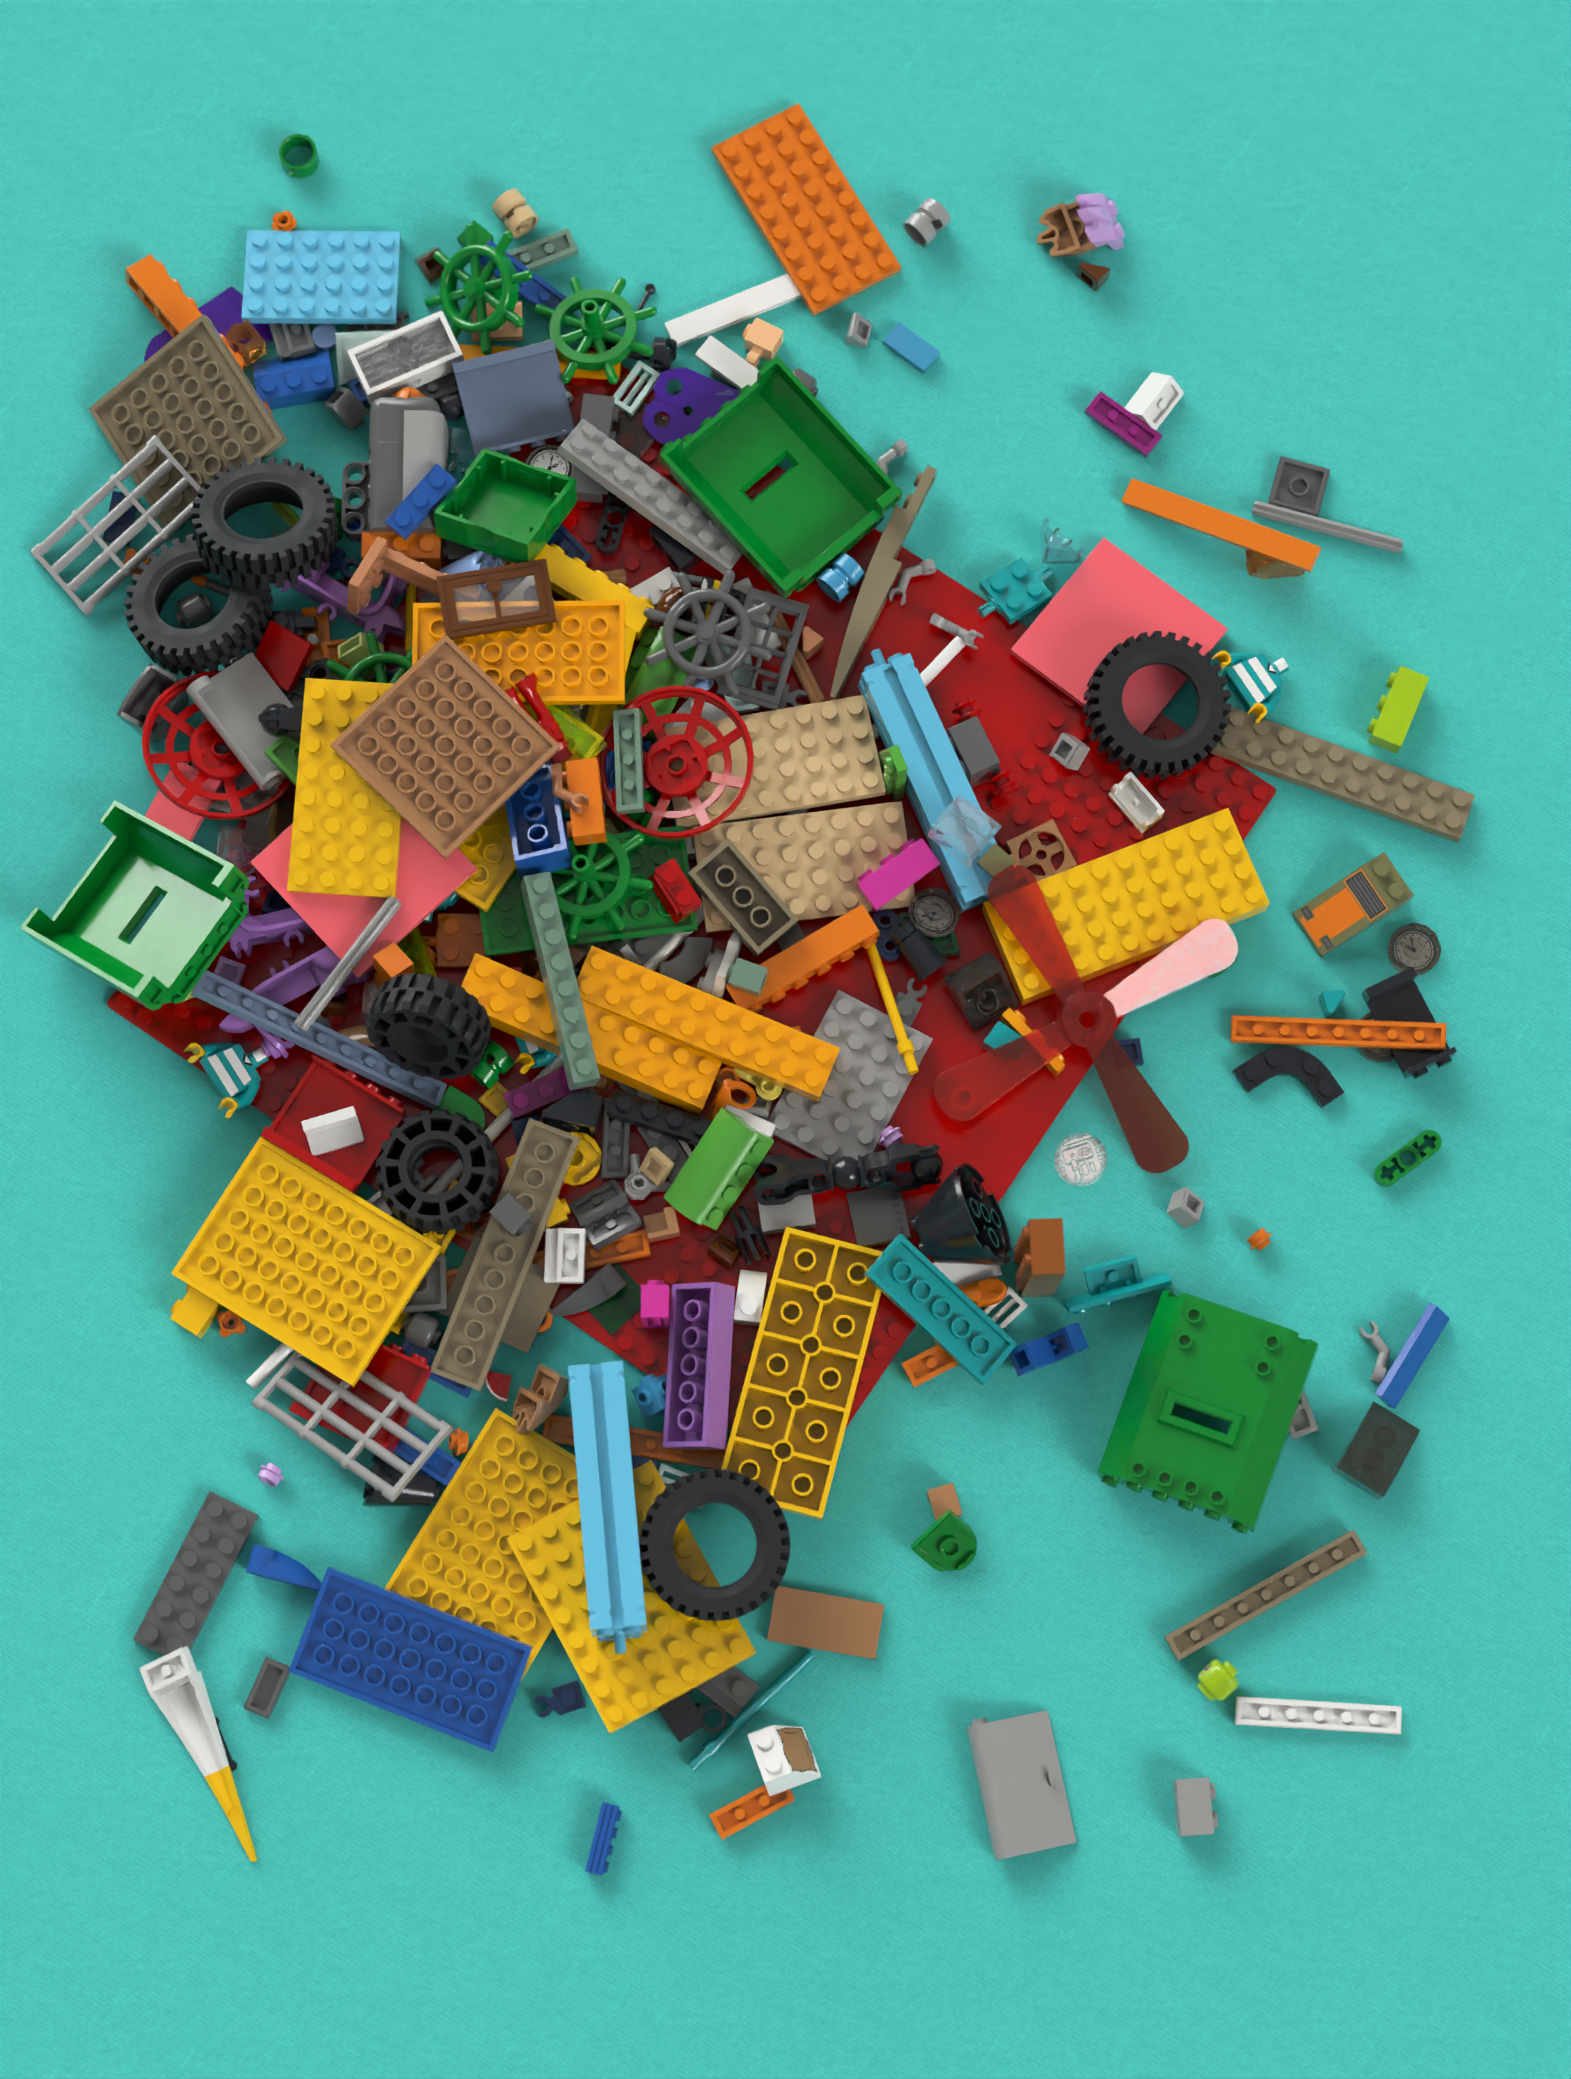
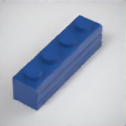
[585,1802,622,1876]

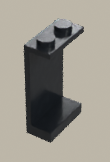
[1361,966,1457,1079]

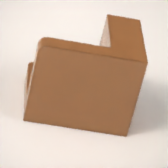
[643,1206,680,1243]
[926,1483,962,1521]

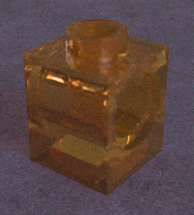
[226,319,267,367]

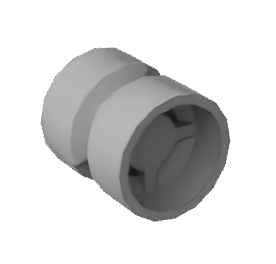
[903,198,951,247]

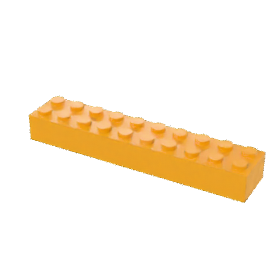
[577,946,840,1102]
[461,953,722,1116]

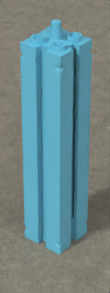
[858,649,1014,913]
[568,1360,647,1654]

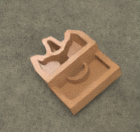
[1037,201,1106,257]
[512,1364,569,1435]

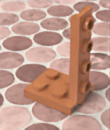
[347,536,481,616]

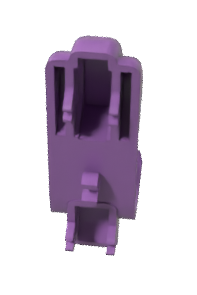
[274,561,409,644]
[227,876,315,959]
[219,944,374,1059]

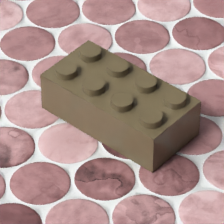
[686,838,798,957]

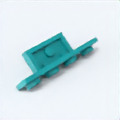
[1063,1254,1172,1314]

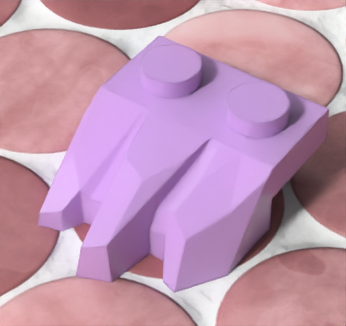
[1075,193,1125,251]

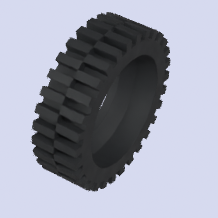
[191,457,338,590]
[124,534,273,676]
[1083,631,1231,779]
[639,1469,790,1621]

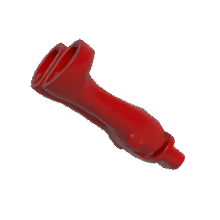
[505,672,573,764]

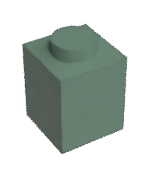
[726,958,769,998]

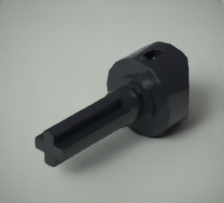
[604,336,677,372]

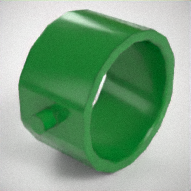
[279,134,319,179]

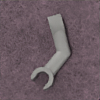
[877,439,908,476]
[889,559,936,606]
[929,613,984,649]
[1359,1321,1390,1384]

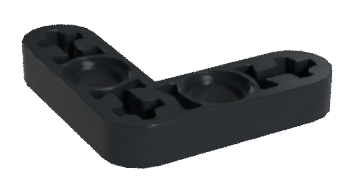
[596,491,639,556]

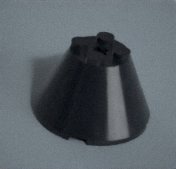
[911,1163,1012,1265]

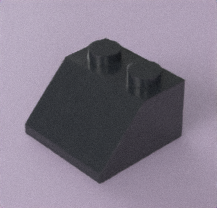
[541,1088,604,1137]

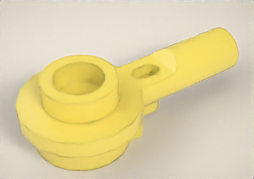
[733,1068,782,1101]

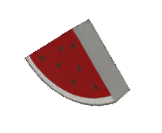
[485,1372,512,1403]

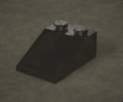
[1332,1401,1420,1500]

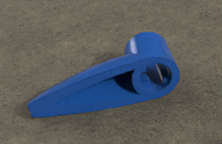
[246,1545,322,1591]

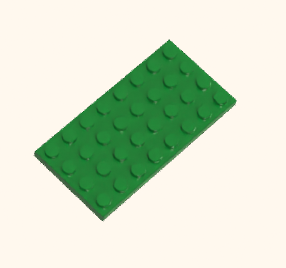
[479,825,698,957]

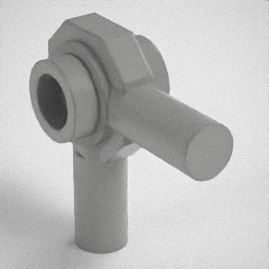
[624,1154,671,1200]

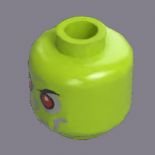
[1197,1660,1239,1701]

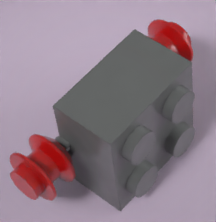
[947,698,1017,797]

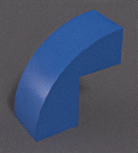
[1009,1323,1089,1376]

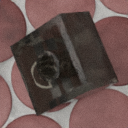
[944,951,1019,1031]

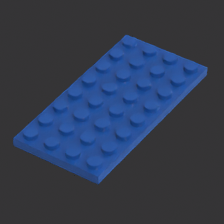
[289,1567,533,1752]

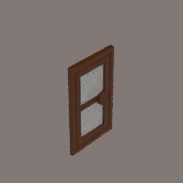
[436,558,557,640]

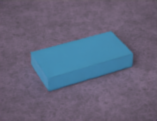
[883,322,940,374]

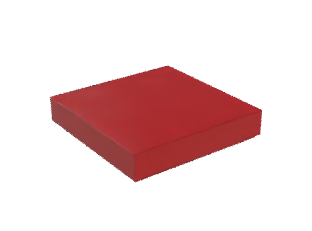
[254,620,315,692]

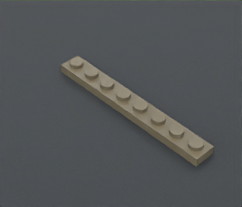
[1164,1529,1367,1661]

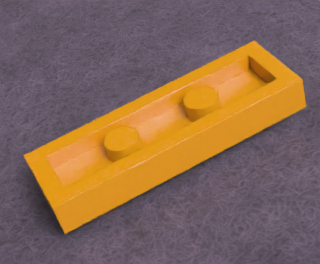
[1000,1007,1065,1077]

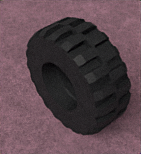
[366,973,491,1080]
[376,1109,501,1235]

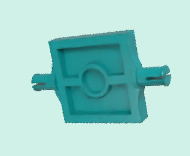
[977,557,1054,624]

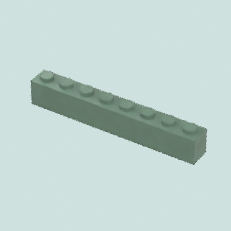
[520,871,600,1091]

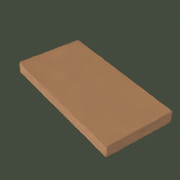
[767,1586,884,1660]

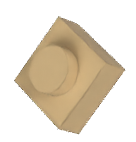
[639,1147,675,1186]

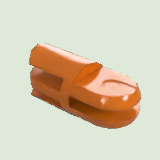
[957,1278,1007,1308]

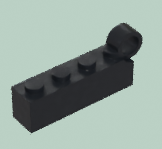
[657,1690,727,1743]

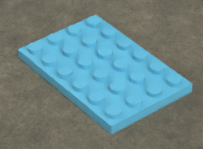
[242,230,401,324]

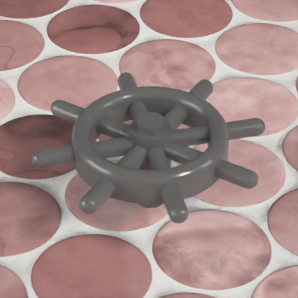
[643,570,772,698]

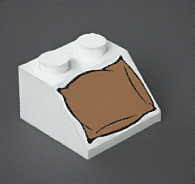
[748,1725,821,1796]

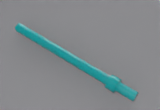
[687,1649,816,1772]

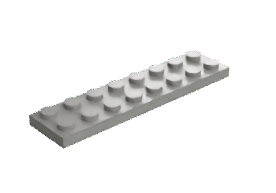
[556,419,742,575]

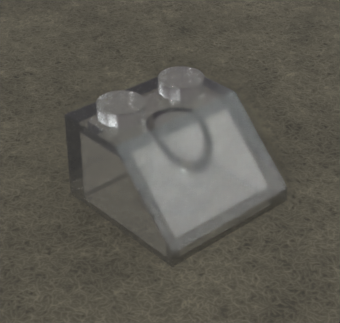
[927,794,1002,868]

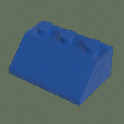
[253,349,336,410]

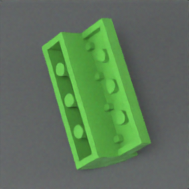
[617,626,697,742]
[664,1107,774,1230]

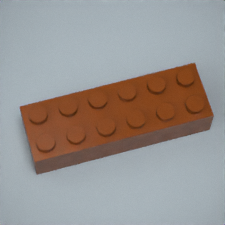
[1013,1218,1066,1298]

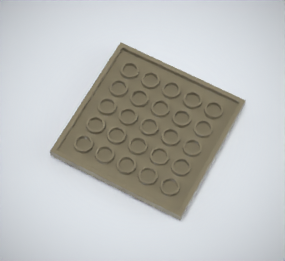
[89,314,287,527]

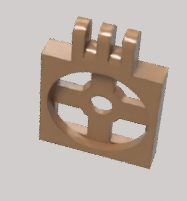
[1005,819,1077,885]

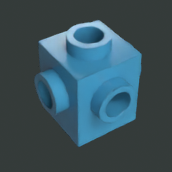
[631,1373,667,1420]

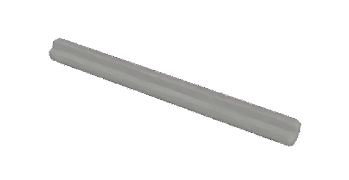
[1252,501,1403,553]
[295,896,401,1031]

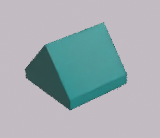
[1318,990,1346,1019]

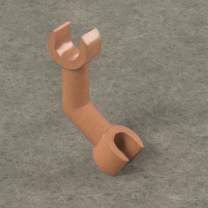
[551,763,589,814]

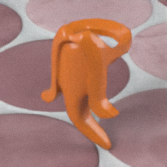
[708,1078,756,1121]

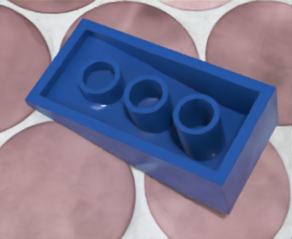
[505,762,573,878]

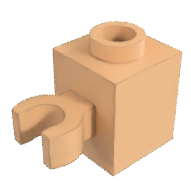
[742,317,783,368]

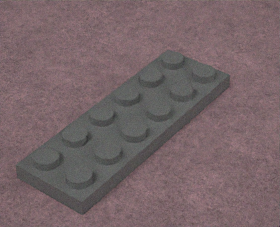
[133,1491,259,1656]

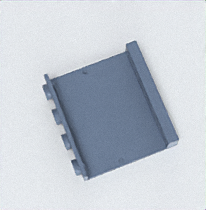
[452,340,574,456]

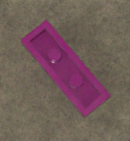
[1084,391,1162,458]
[503,1068,586,1119]

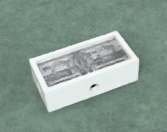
[347,311,464,406]

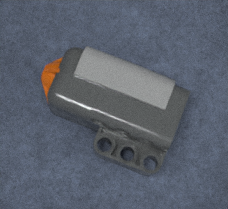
[342,387,449,544]

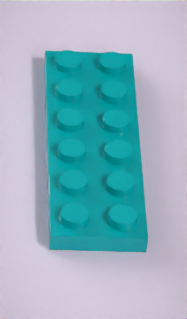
[864,1234,1017,1385]

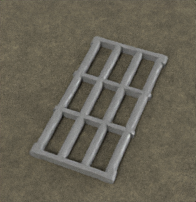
[30,435,202,616]
[252,1351,453,1502]

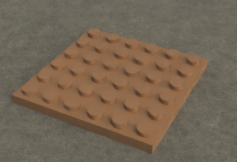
[330,634,561,860]

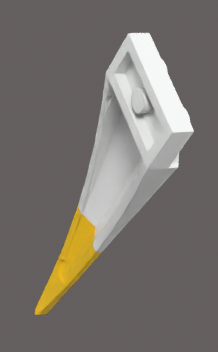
[139,1646,257,1862]

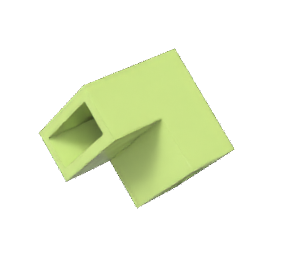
[337,632,386,681]

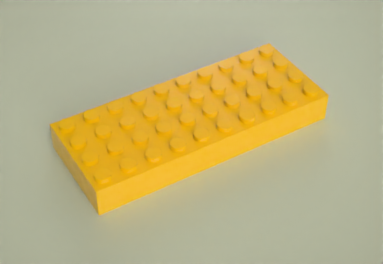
[982,808,1270,1006]
[721,1227,882,1521]

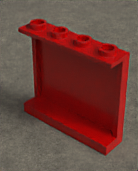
[260,1054,406,1194]
[289,1342,432,1453]

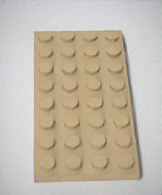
[665,695,886,830]
[692,801,916,933]

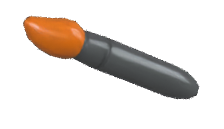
[191,575,230,597]

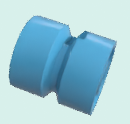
[816,553,865,602]

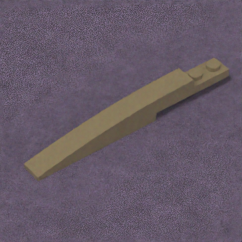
[830,465,937,700]

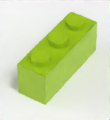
[1367,666,1430,754]

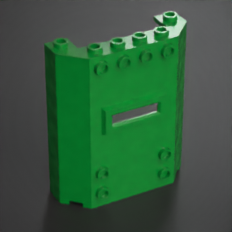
[659,356,902,599]
[20,800,249,1011]
[1097,1290,1318,1534]

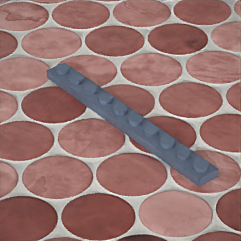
[191,970,447,1110]

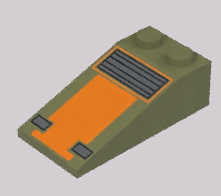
[1292,852,1414,957]

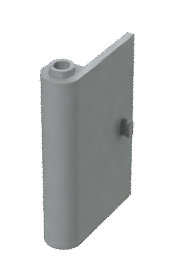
[186,652,301,791]
[966,1710,1076,1860]

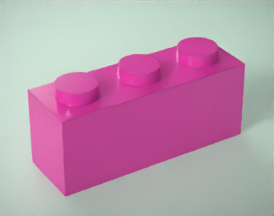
[855,838,941,912]
[641,1280,671,1328]

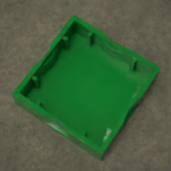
[434,448,577,563]

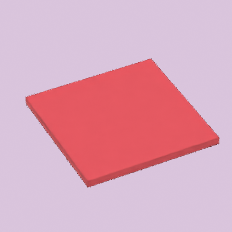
[1010,537,1228,734]
[250,818,478,979]

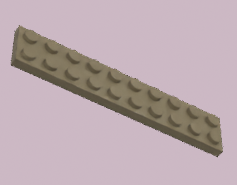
[1210,707,1475,843]
[430,1118,581,1391]

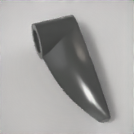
[550,1263,627,1316]

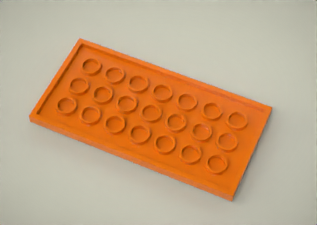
[711,103,901,316]

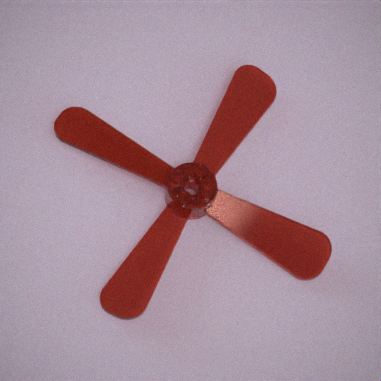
[933,865,1238,1173]

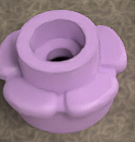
[879,1126,904,1149]
[257,1463,284,1487]

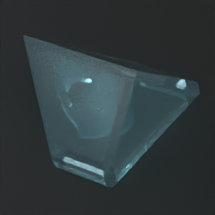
[1041,518,1084,564]

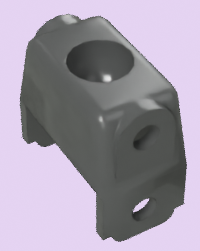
[117,663,189,743]

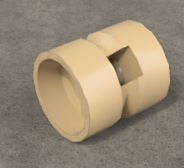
[492,189,539,238]

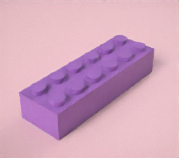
[663,1282,735,1451]

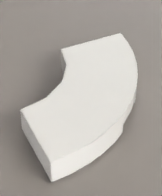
[711,931,742,998]

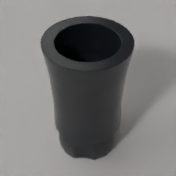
[890,920,949,983]

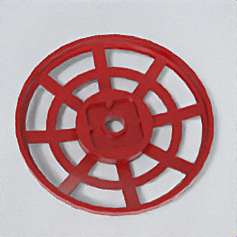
[142,671,292,820]
[596,686,755,839]

